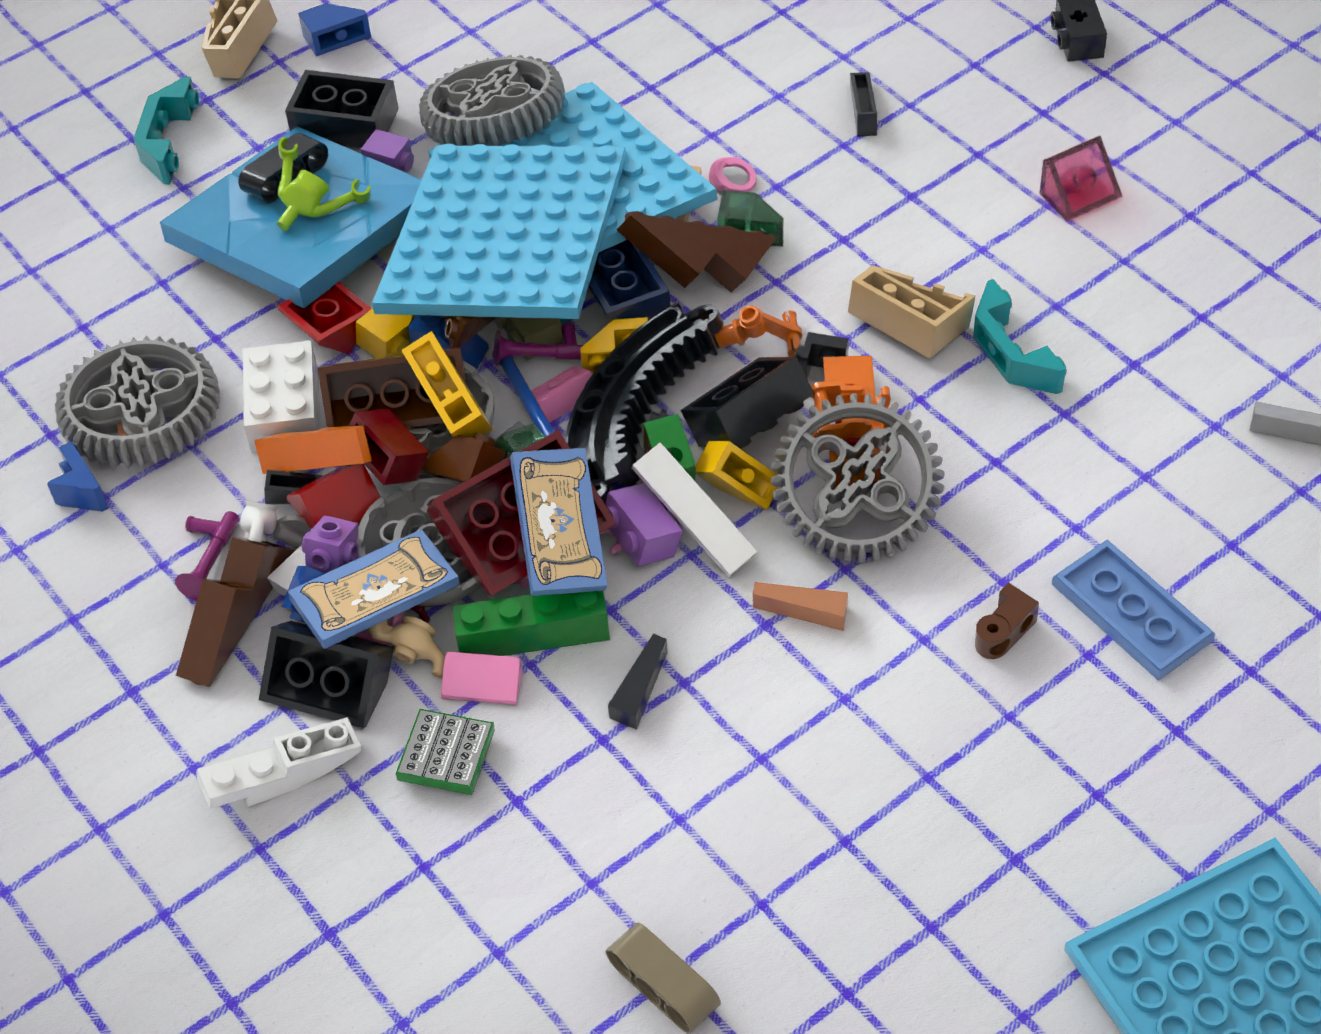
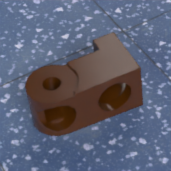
[975,582,1039,659]

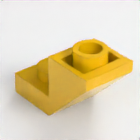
[580,317,648,374]

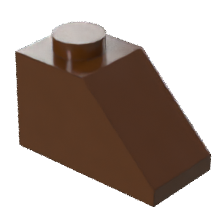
[422,433,507,482]

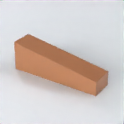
[753,582,848,631]

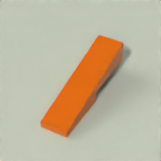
[254,425,372,474]

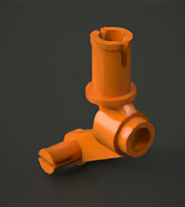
[715,305,803,357]

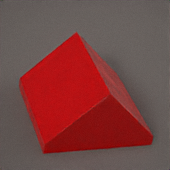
[278,282,372,354]
[286,464,381,529]

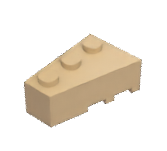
[201,0,278,79]
[848,265,976,359]

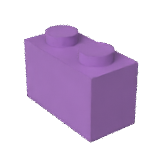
[605,483,683,567]

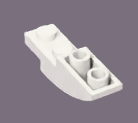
[197,717,362,808]

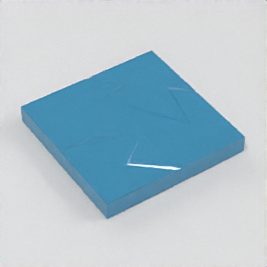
[160,127,422,308]

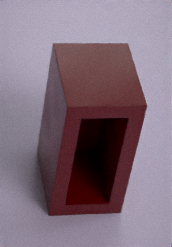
[349,409,429,485]

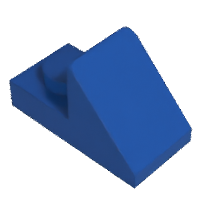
[47,441,109,512]

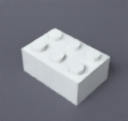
[243,340,320,453]

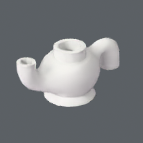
[240,500,280,542]

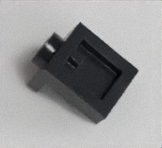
[796,332,849,380]

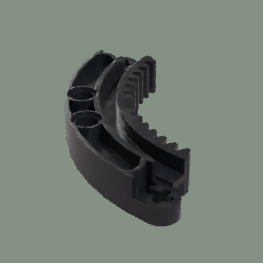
[565,302,724,504]

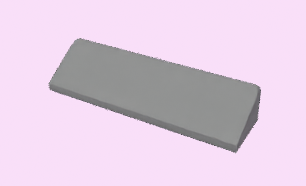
[1249,401,1321,445]

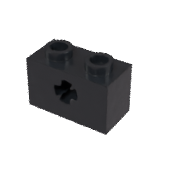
[1050,0,1107,62]

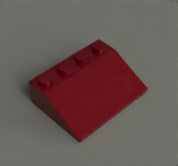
[426,429,617,597]

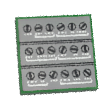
[396,709,495,795]

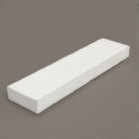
[632,443,758,577]

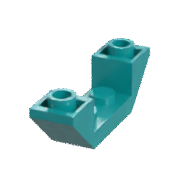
[133,77,199,185]
[973,279,1067,394]

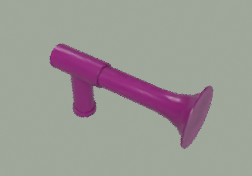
[494,322,583,366]
[175,511,240,600]

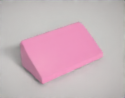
[519,366,593,423]
[441,652,523,705]

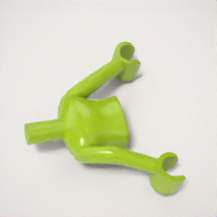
[276,137,371,231]

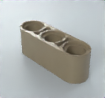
[605,922,721,1033]

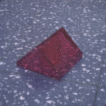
[1039,135,1123,221]

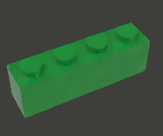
[452,591,610,656]

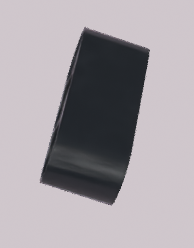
[238,133,329,203]

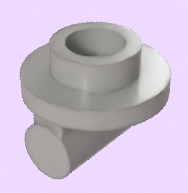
[273,514,311,548]

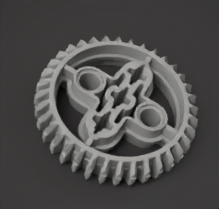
[419,55,565,146]
[55,336,220,469]
[771,393,945,563]

